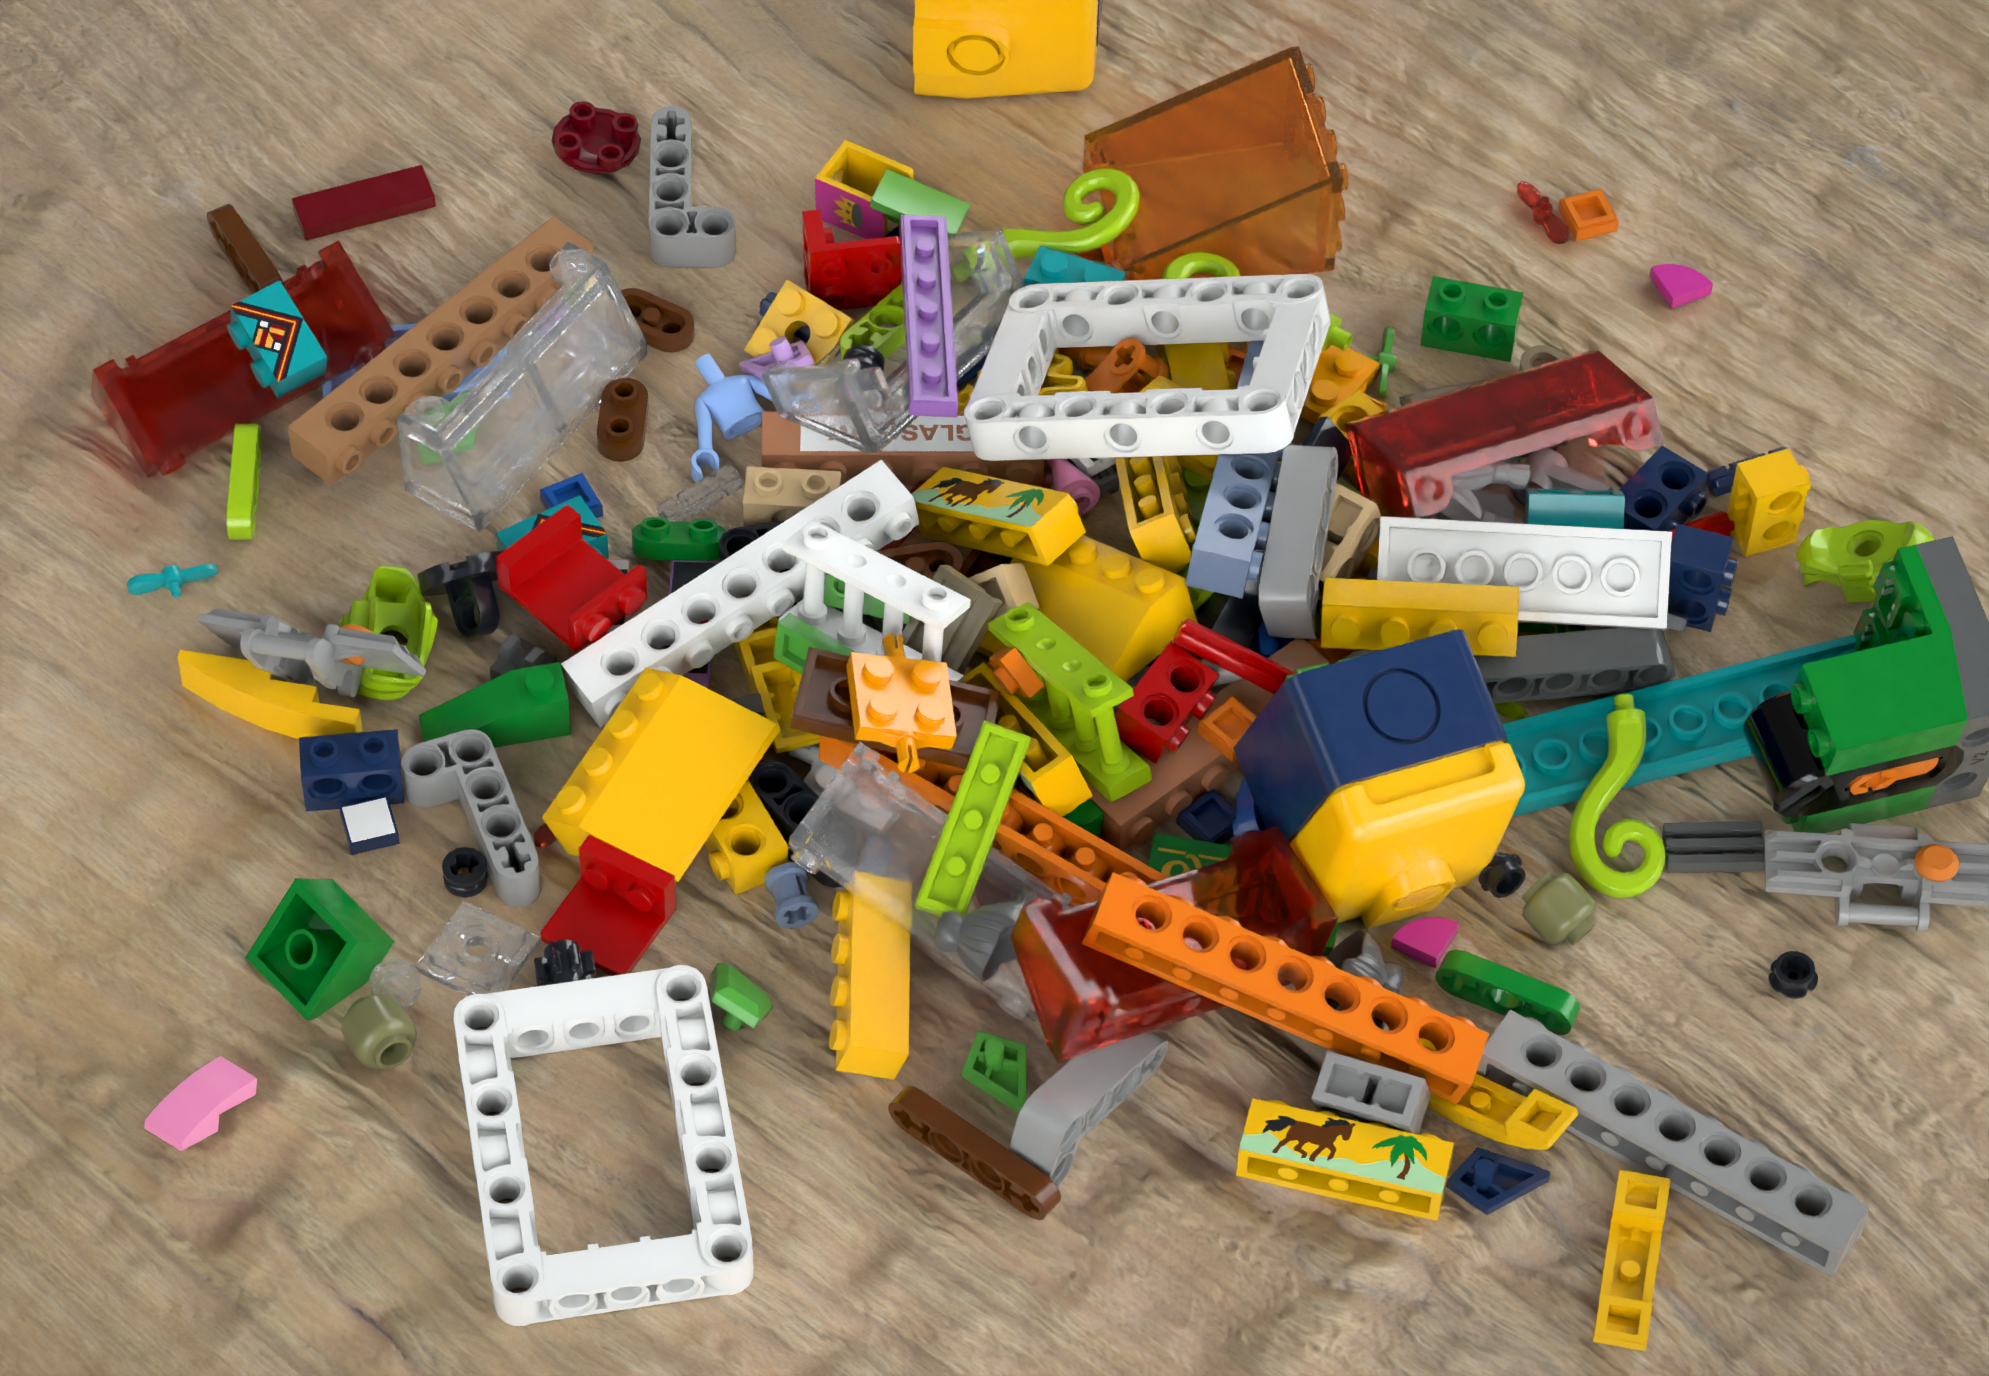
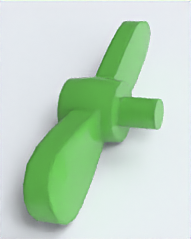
[1367,327,1396,398]

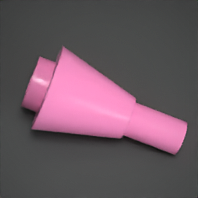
[1046,459,1100,515]

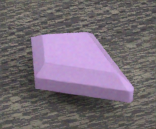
[739,336,814,385]

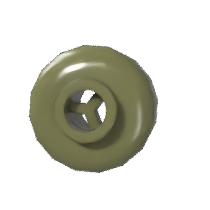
[1522,871,1596,946]
[341,994,417,1069]

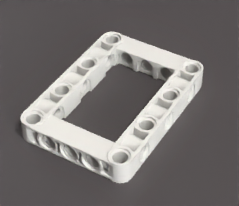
[964,274,1331,461]
[453,965,754,1326]

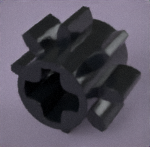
[534,940,596,986]

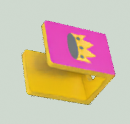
[815,140,914,239]

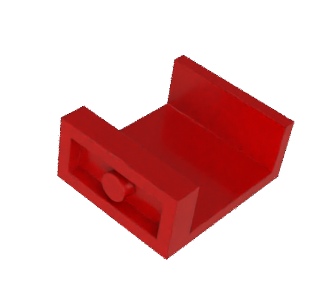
[496,504,648,652]

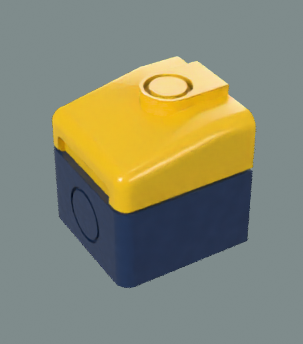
[913,0,1103,99]
[1233,629,1525,930]

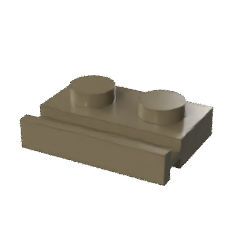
[902,565,1003,674]

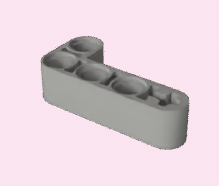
[648,106,736,268]
[1259,445,1338,640]
[401,729,541,907]
[1008,1015,1169,1187]

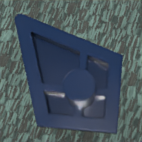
[1446,1147,1550,1215]

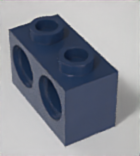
[1620,445,1709,531]
[1668,523,1738,632]
[299,729,404,812]

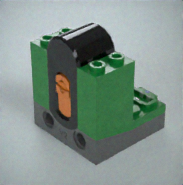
[1743,536,1989,833]

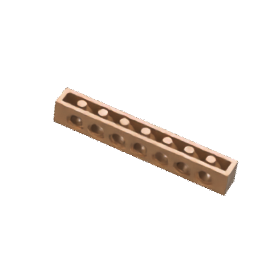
[287,216,595,486]

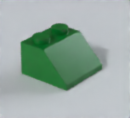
[245,878,395,1020]

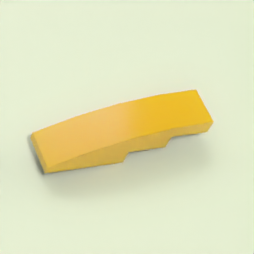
[733,616,820,754]
[177,650,363,740]

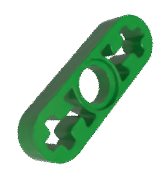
[1435,950,1580,1035]

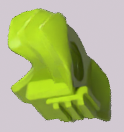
[1796,520,1934,603]
[338,565,438,701]

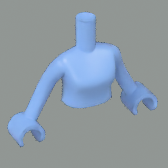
[691,354,825,483]

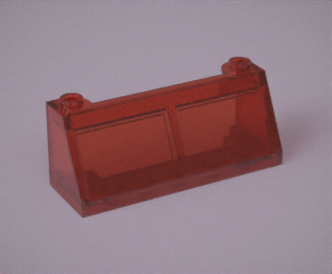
[91,240,395,478]
[1345,350,1664,518]
[1010,826,1338,1062]

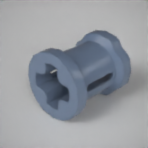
[764,862,819,929]

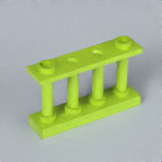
[987,602,1153,803]

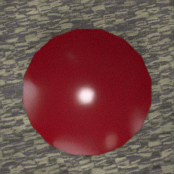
[551,101,641,174]

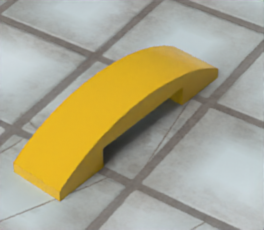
[1419,1038,1578,1150]
[1593,1169,1671,1351]

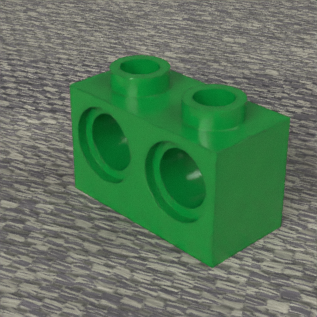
[1420,276,1524,362]

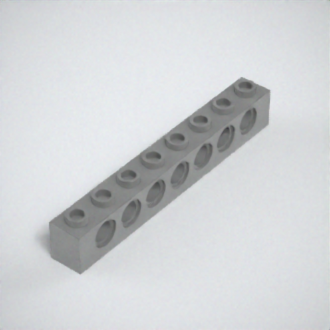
[1476,1010,1870,1278]

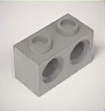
[1311,1051,1431,1135]

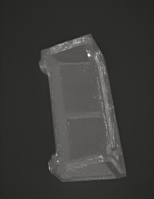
[762,229,1025,453]
[397,242,648,532]
[788,742,1095,1022]

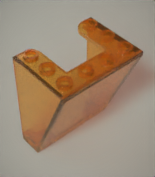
[1083,46,1348,281]

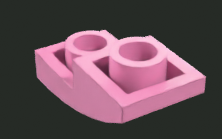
[144,1056,257,1151]

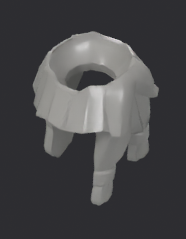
[1404,440,1531,523]

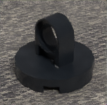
[417,550,504,637]

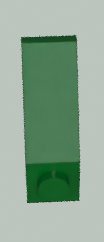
[419,662,571,748]

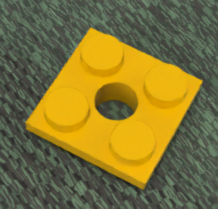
[744,279,855,392]

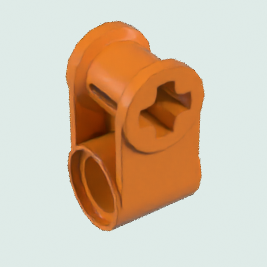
[1084,338,1169,393]

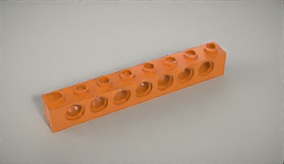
[819,735,1184,930]
[1081,872,1489,1104]

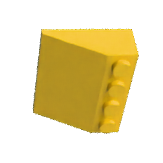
[976,535,1198,682]
[542,667,781,882]

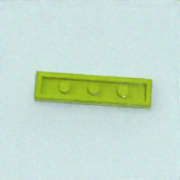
[915,720,1031,917]

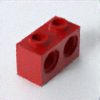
[1115,641,1219,764]

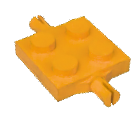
[1244,341,1388,424]
[846,633,957,773]

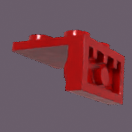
[802,209,901,310]
[540,835,676,976]

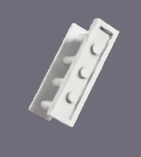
[778,519,971,683]

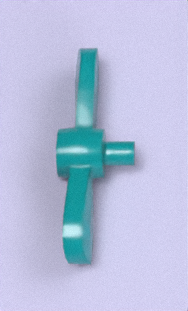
[127,564,218,598]

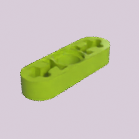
[840,284,905,364]
[227,424,262,540]

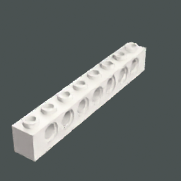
[561,460,919,728]

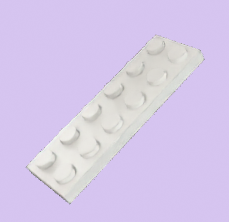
[1377,516,1672,630]

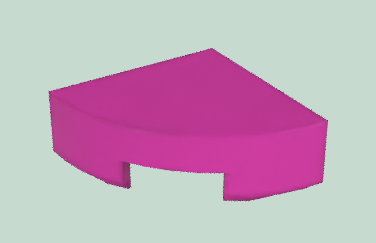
[1649,264,1713,309]
[1391,917,1459,968]

